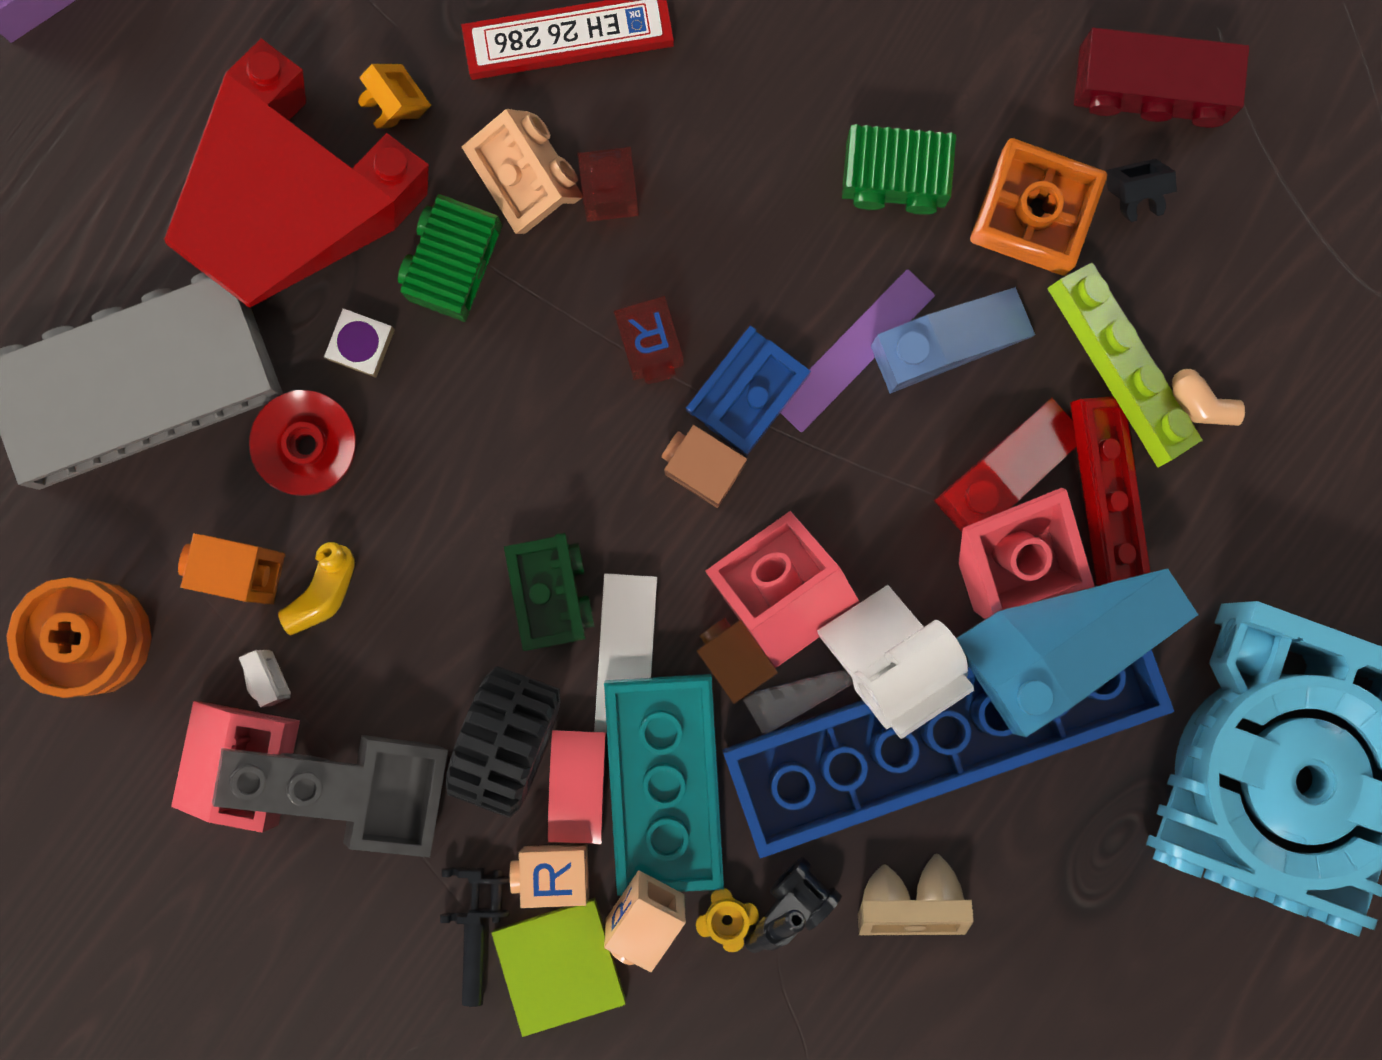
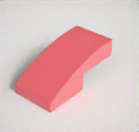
[548,730,606,845]

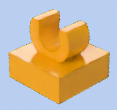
[358,64,431,129]

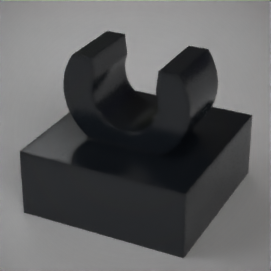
[1106,159,1177,222]

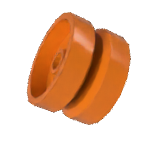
[6,577,152,698]

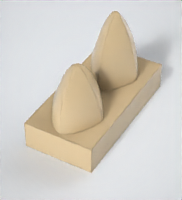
[858,854,974,935]

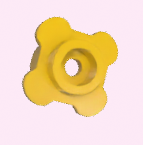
[696,888,759,952]

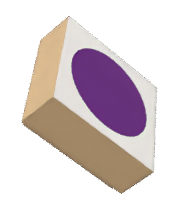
[324,309,395,378]

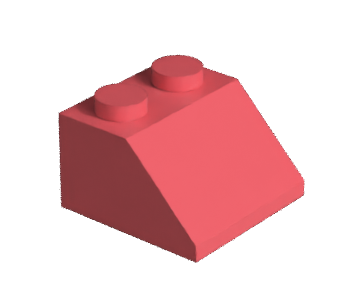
[959,488,1095,619]
[705,511,860,668]

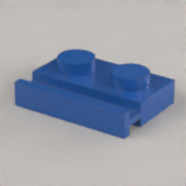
[686,325,811,457]

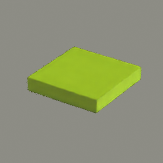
[491,898,626,1037]

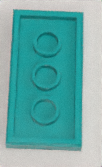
[604,674,724,896]

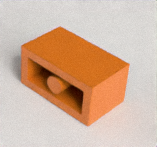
[178,533,285,604]

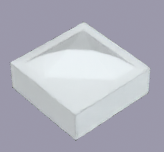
[239,650,291,707]

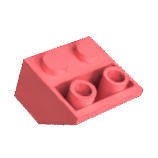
[171,701,300,833]

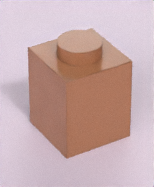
[661,425,747,508]

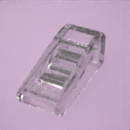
[742,669,853,734]

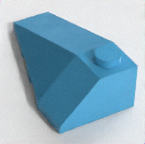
[956,568,1198,737]

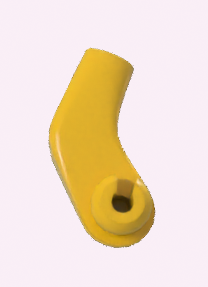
[278,542,355,636]

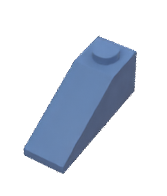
[871,287,1035,394]

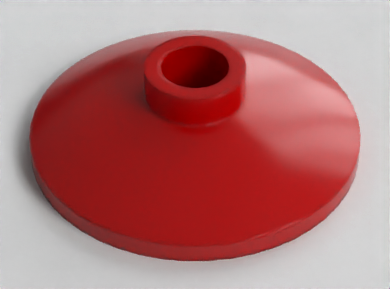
[249,390,356,496]

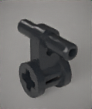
[745,857,842,953]

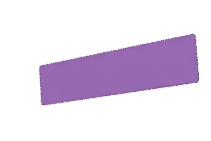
[781,270,935,432]

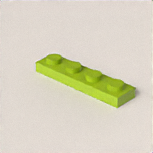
[1047,262,1202,467]

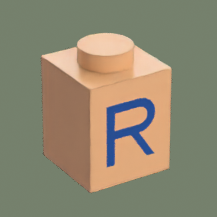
[510,844,589,908]
[604,870,686,972]

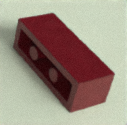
[1074,27,1250,128]

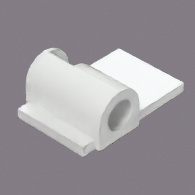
[817,585,974,739]

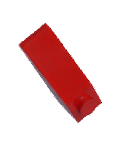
[933,398,1076,532]

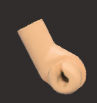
[1171,369,1245,426]

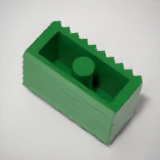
[842,124,956,215]
[398,194,503,322]

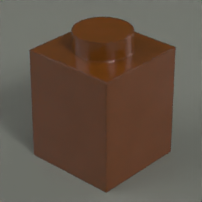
[696,618,778,704]

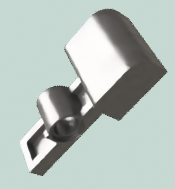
[212,735,448,858]

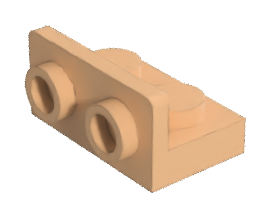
[462,109,583,234]

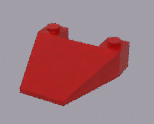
[164,38,429,308]

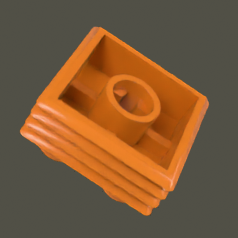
[970,138,1107,276]

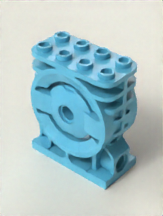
[1146,601,1382,936]

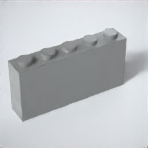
[0,272,283,490]

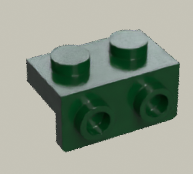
[504,533,594,651]

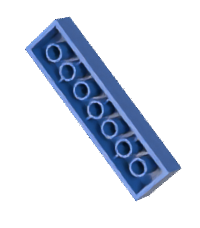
[722,649,1174,858]

